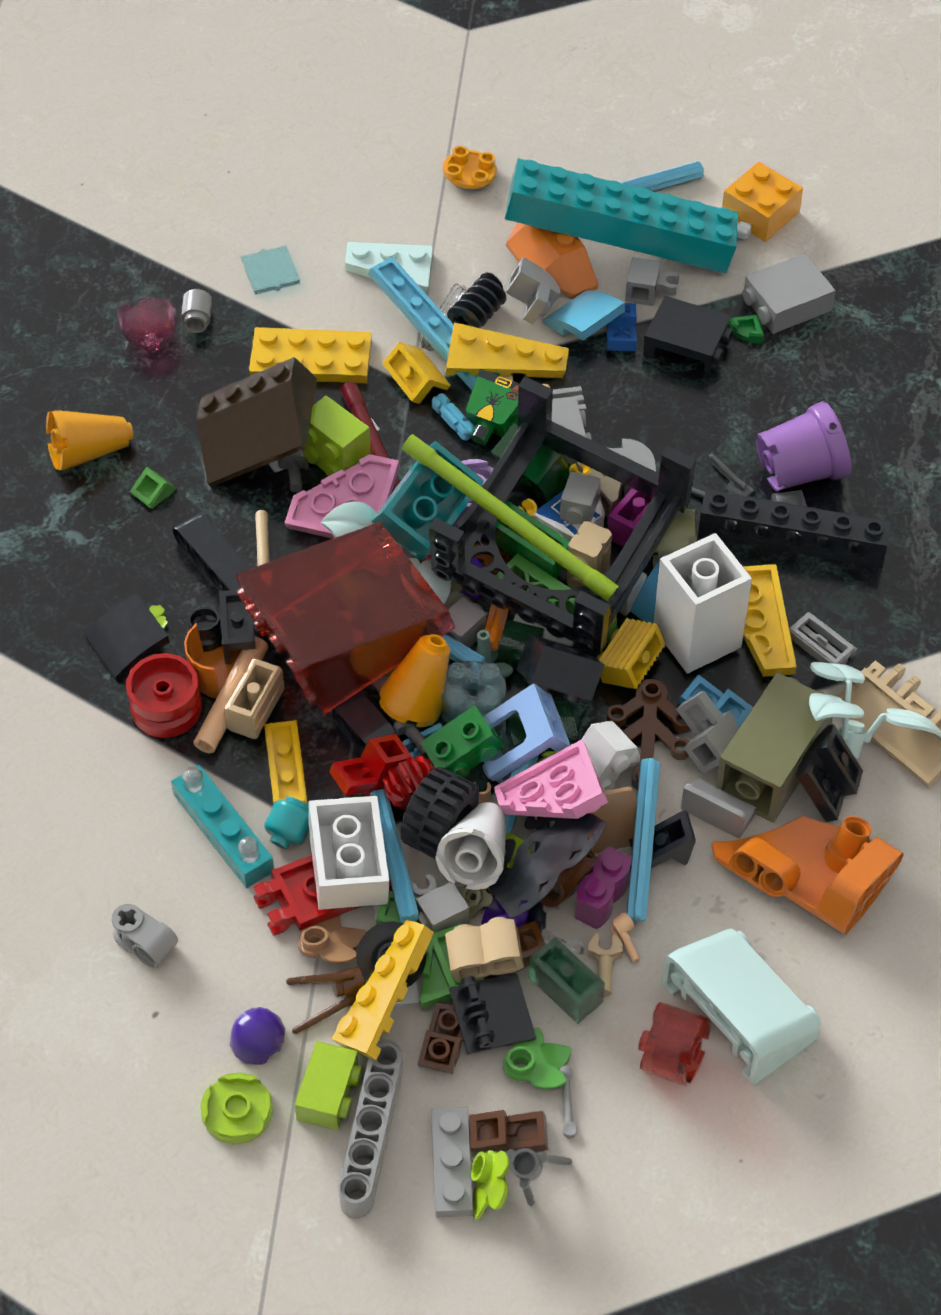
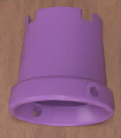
[756,401,851,492]

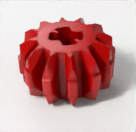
[382,756,435,809]

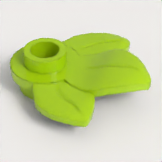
[471,1151,510,1220]

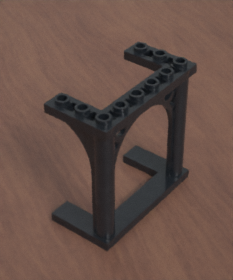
[429,376,697,655]

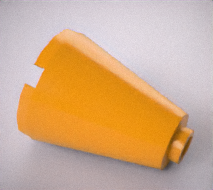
[46,410,133,471]
[379,634,450,727]

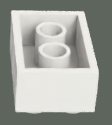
[308,796,389,910]

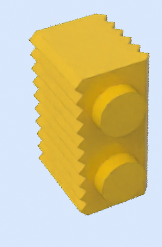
[597,618,665,689]

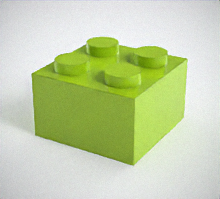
[302,396,371,476]

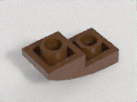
[418,1002,463,1074]

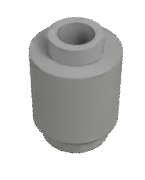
[181,289,212,333]

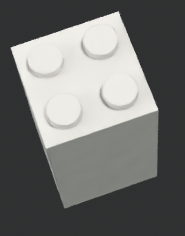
[654,533,752,674]

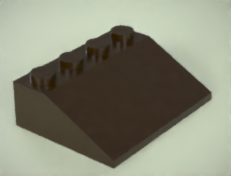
[197,357,317,487]

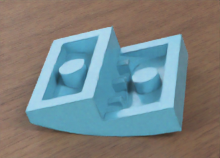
[543,290,625,341]

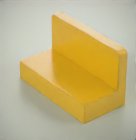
[382,341,451,404]

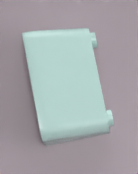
[662,929,820,1086]

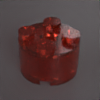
[638,1002,711,1086]

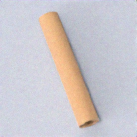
[194,637,268,753]

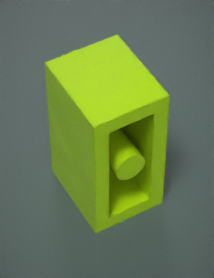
[294,1041,363,1131]

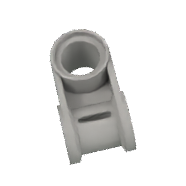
[112,904,179,968]

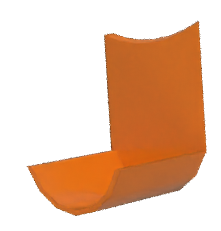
[184,623,257,698]

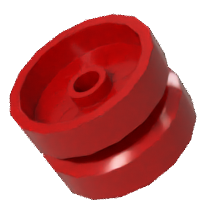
[126,653,202,738]

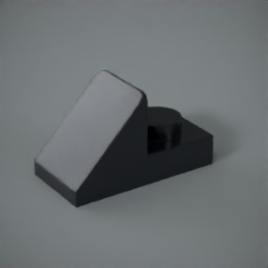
[629,810,696,869]

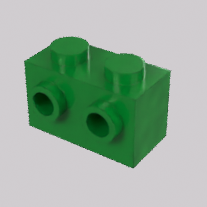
[420,705,505,778]

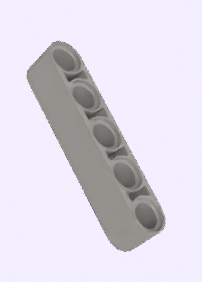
[339,1040,403,1218]

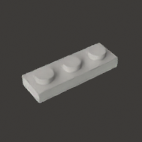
[431,1107,473,1217]

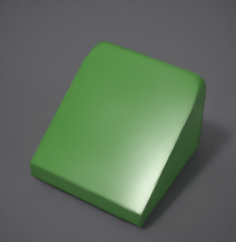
[129,467,176,509]

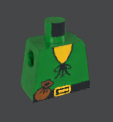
[466,369,519,445]

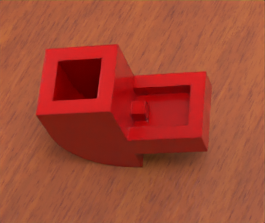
[329,734,413,796]

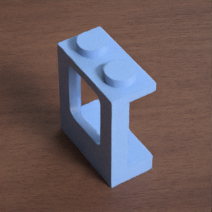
[483,683,570,783]

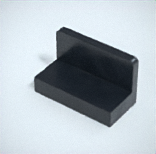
[219,589,256,664]

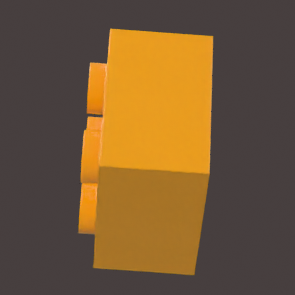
[722,161,803,242]

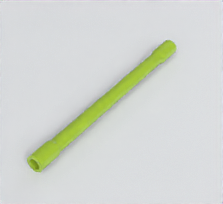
[401,434,619,602]

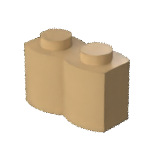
[445,917,524,982]

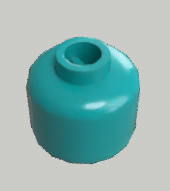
[264,796,309,849]

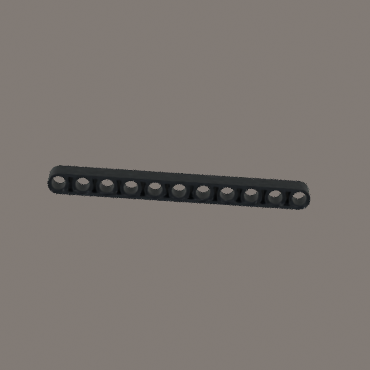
[172,513,396,753]

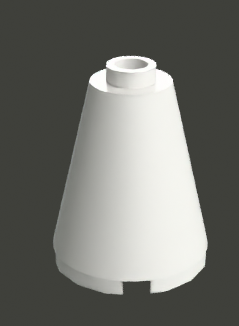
[436,802,506,890]

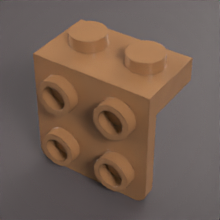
[585,787,636,876]

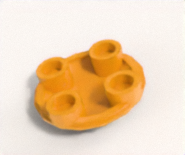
[442,146,497,189]

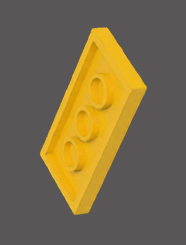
[249,327,372,383]

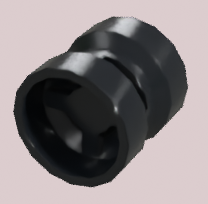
[188,607,222,652]

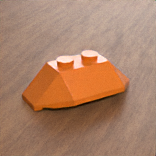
[506,223,598,298]

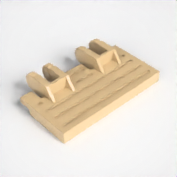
[836,660,941,788]

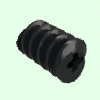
[447,272,507,328]

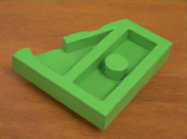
[420,923,484,1010]

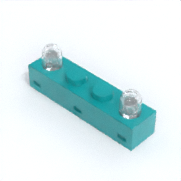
[171,765,274,889]

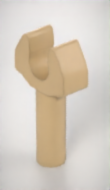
[588,932,623,996]

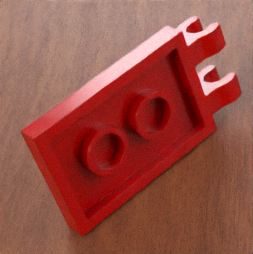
[253,855,393,936]

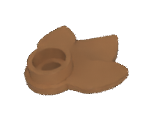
[298,916,366,964]

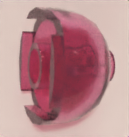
[117,297,177,351]

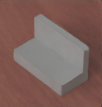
[681,778,756,839]

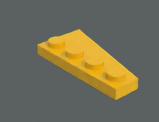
[743,564,797,677]

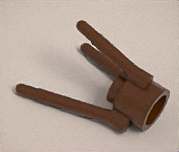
[286,967,365,1034]

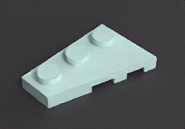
[345,242,433,295]

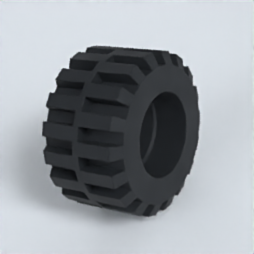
[400,767,479,859]

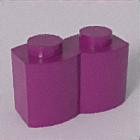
[575,847,631,929]

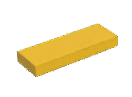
[264,720,308,805]

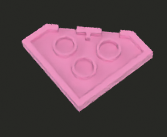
[285,454,400,539]
[494,739,608,819]

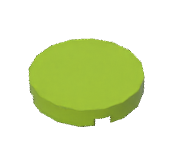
[200,1072,273,1144]

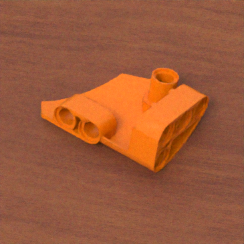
[711,816,904,935]

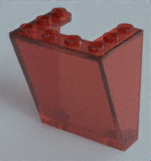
[235,521,455,714]

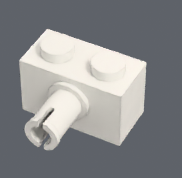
[582,721,640,791]

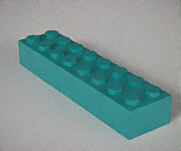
[505,158,738,273]

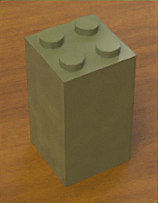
[716,672,833,823]

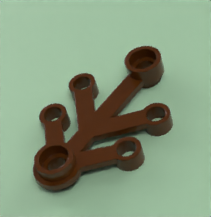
[607,679,690,791]

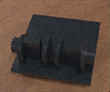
[449,973,536,1055]

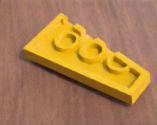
[445,323,569,378]
[331,919,434,1060]

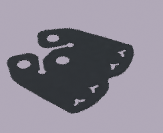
[489,813,606,918]

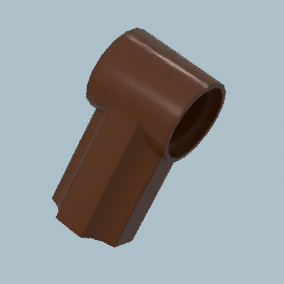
[539,849,598,907]

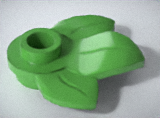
[503,1027,571,1090]

